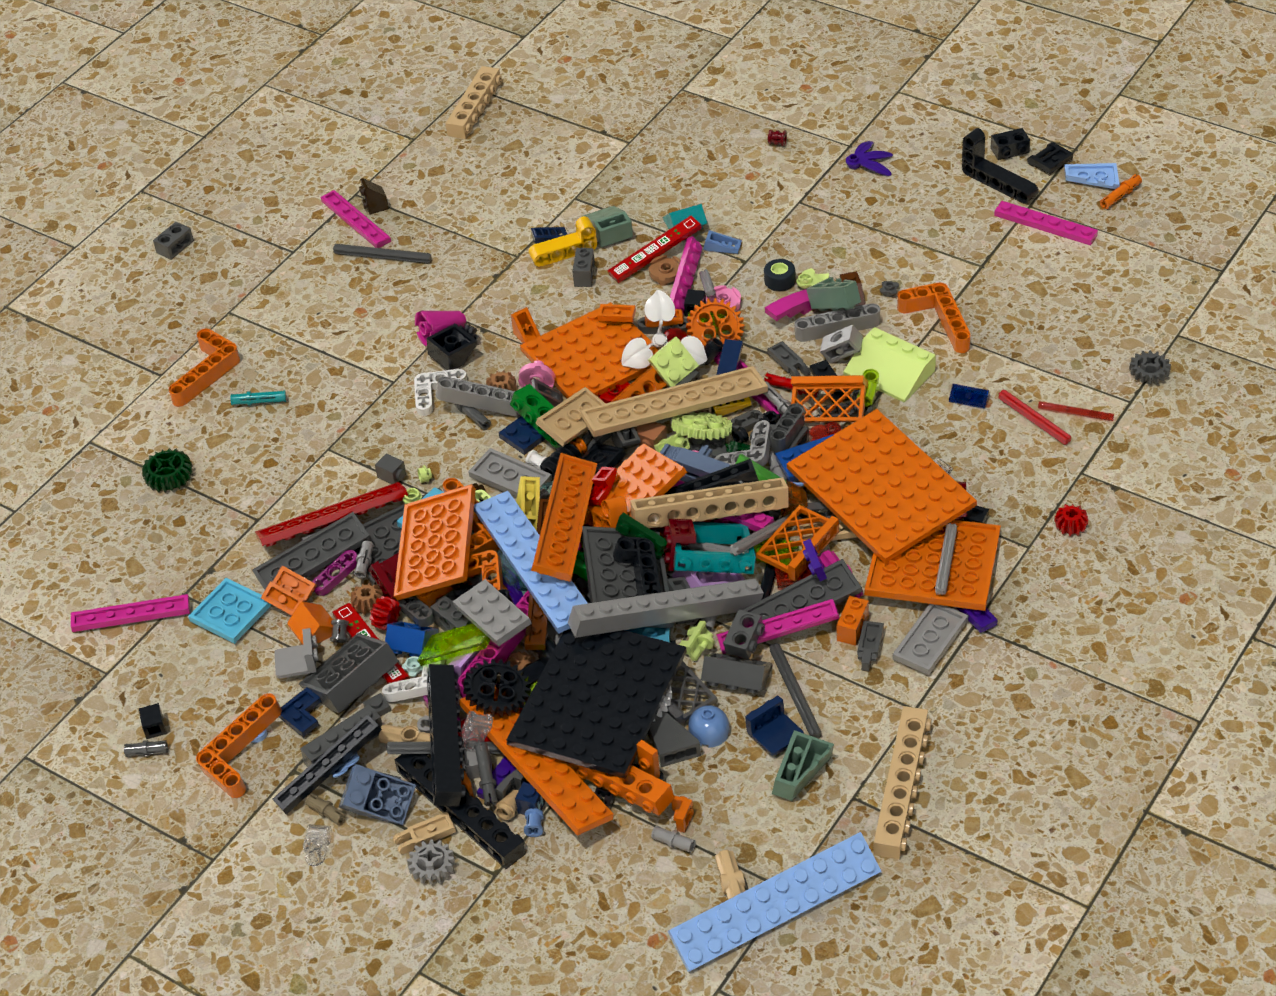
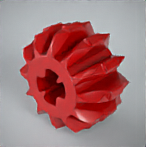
[1054,504,1089,536]
[369,596,401,631]

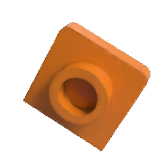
[671,795,694,833]

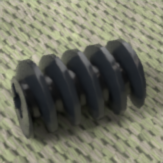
[540,443,582,481]

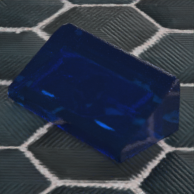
[949,384,990,409]

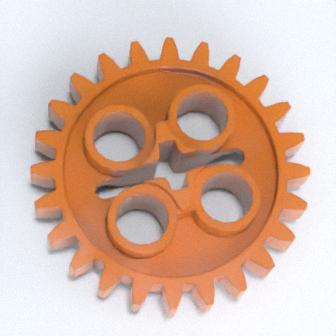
[686,298,745,348]

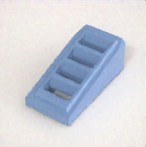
[703,230,742,254]

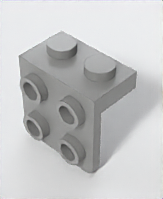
[274,628,319,679]

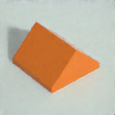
[287,601,340,645]

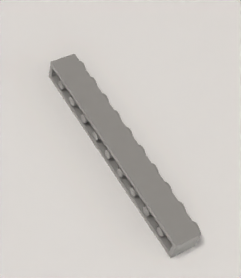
[568,578,764,638]

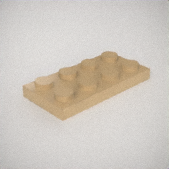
[536,387,606,446]

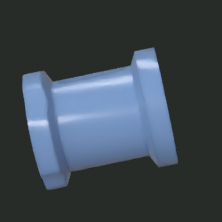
[524,808,543,837]

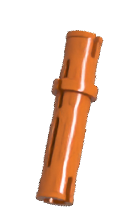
[1100,174,1142,209]

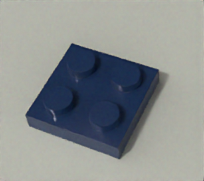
[498,416,546,455]

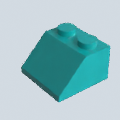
[663,204,707,230]

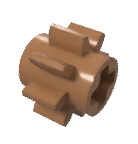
[507,651,532,671]

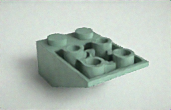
[582,206,633,247]

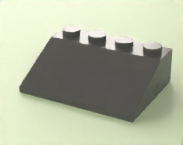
[299,633,399,713]

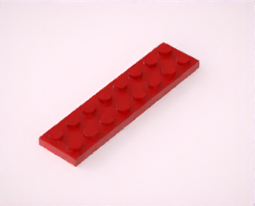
[255,482,408,547]

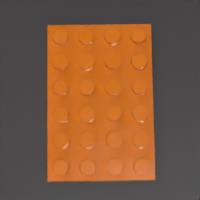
[394,484,476,601]

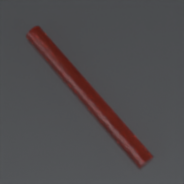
[1038,401,1114,421]

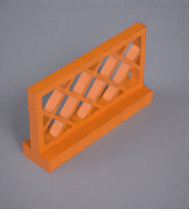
[791,375,868,423]
[755,505,839,581]

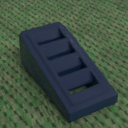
[531,227,568,244]

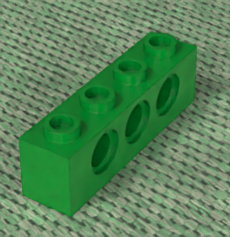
[510,384,578,449]

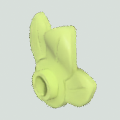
[797,268,829,289]

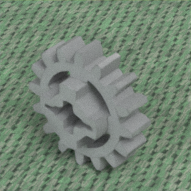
[407,839,455,884]

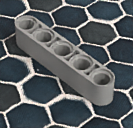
[794,303,880,342]
[436,376,521,417]

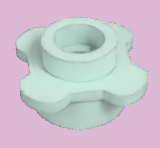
[402,656,424,677]

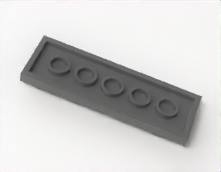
[252,512,372,590]
[743,559,863,645]

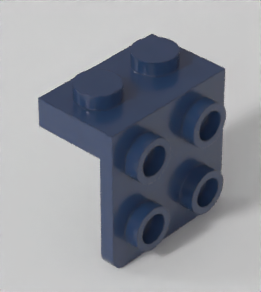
[745,695,804,756]

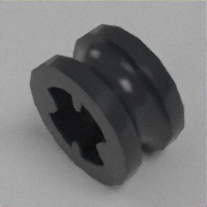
[732,427,749,444]

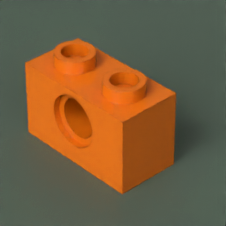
[836,596,869,646]

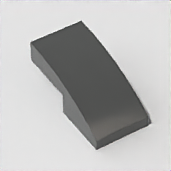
[495,769,529,802]

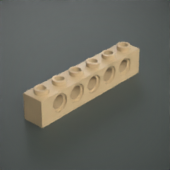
[445,66,502,139]

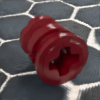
[768,129,787,147]

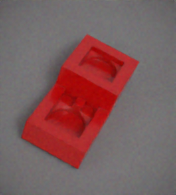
[588,467,617,506]

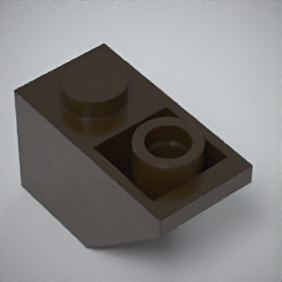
[359,178,389,215]

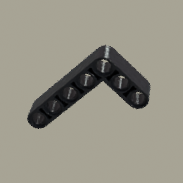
[962,128,1039,204]

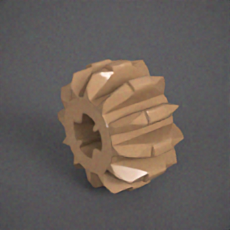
[486,370,517,391]
[350,582,384,616]

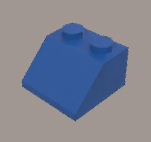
[385,621,439,658]

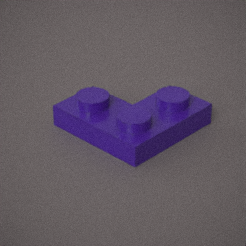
[803,539,827,581]

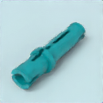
[230,390,286,406]

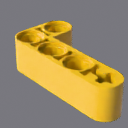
[528,216,597,267]

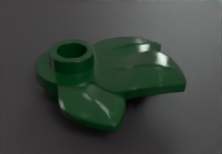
[725,441,751,452]

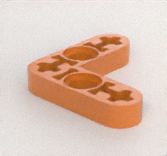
[467,550,503,590]

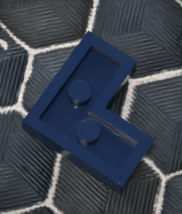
[279,687,321,738]

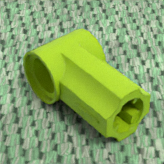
[857,369,879,407]

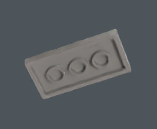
[468,448,552,497]
[453,579,532,646]
[893,604,968,675]

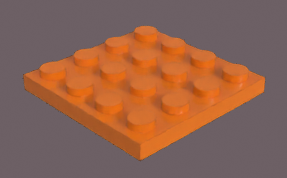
[606,443,687,517]

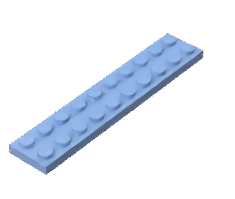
[474,491,588,634]
[667,832,882,972]

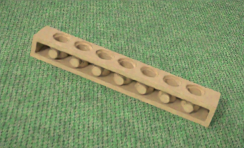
[630,477,788,528]
[874,706,932,860]

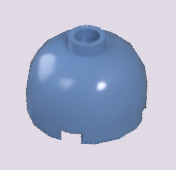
[688,705,730,748]

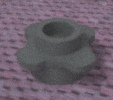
[880,281,899,297]

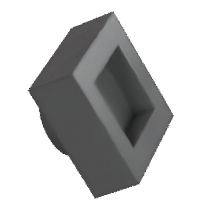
[363,693,391,717]

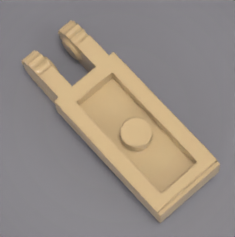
[393,812,456,854]

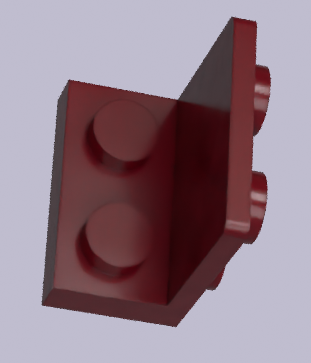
[663,519,696,571]
[368,553,399,600]

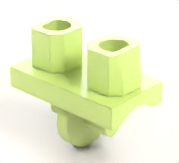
[654,434,690,453]
[679,621,715,661]

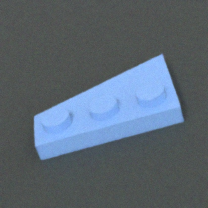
[1064,163,1120,189]

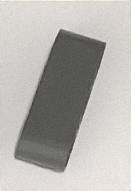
[770,403,805,453]

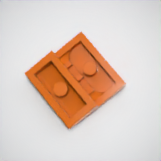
[261,566,317,615]

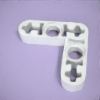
[414,369,467,416]
[382,649,445,702]

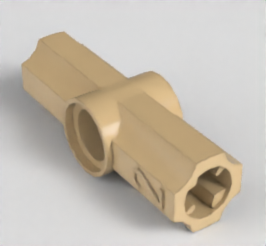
[378,724,430,744]
[715,849,746,900]

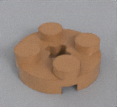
[649,255,681,286]

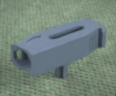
[660,444,730,482]

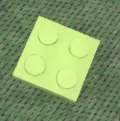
[648,337,699,387]

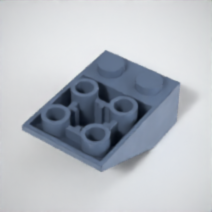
[338,764,416,825]

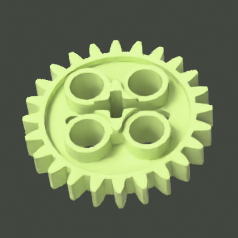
[671,411,732,440]

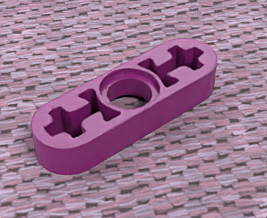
[312,550,357,596]

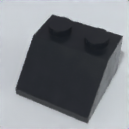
[427,323,477,370]

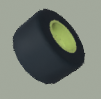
[764,259,796,291]

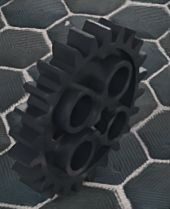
[463,659,531,717]

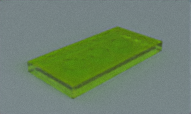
[417,624,491,666]

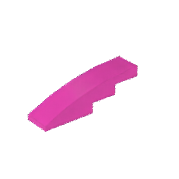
[765,289,813,321]

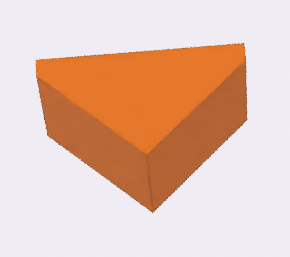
[511,307,541,344]

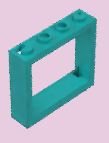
[673,522,756,574]

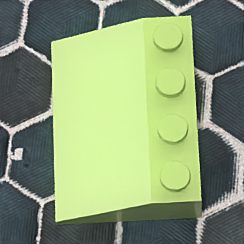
[843,327,936,403]

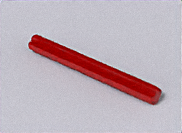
[998,389,1071,445]

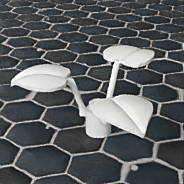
[621,290,707,369]

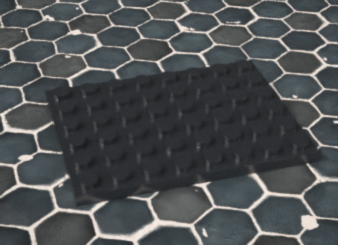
[506,628,687,779]

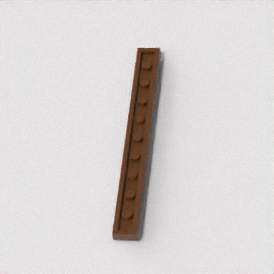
[524,499,549,650]

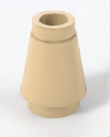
[495,790,518,820]

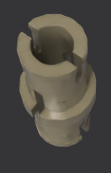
[305,793,346,825]

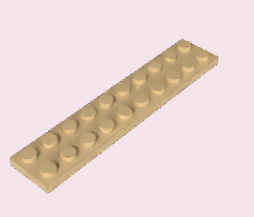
[580,366,768,437]

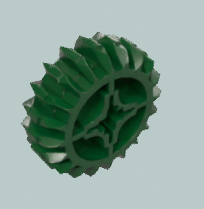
[142,448,193,493]

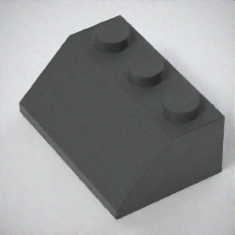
[701,653,772,693]

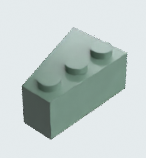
[806,277,861,311]
[772,730,834,801]

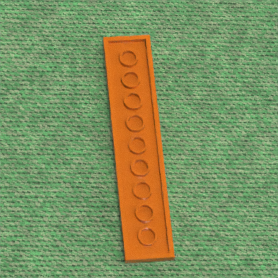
[531,453,597,582]
[459,686,614,836]

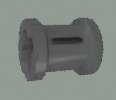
[330,619,349,643]

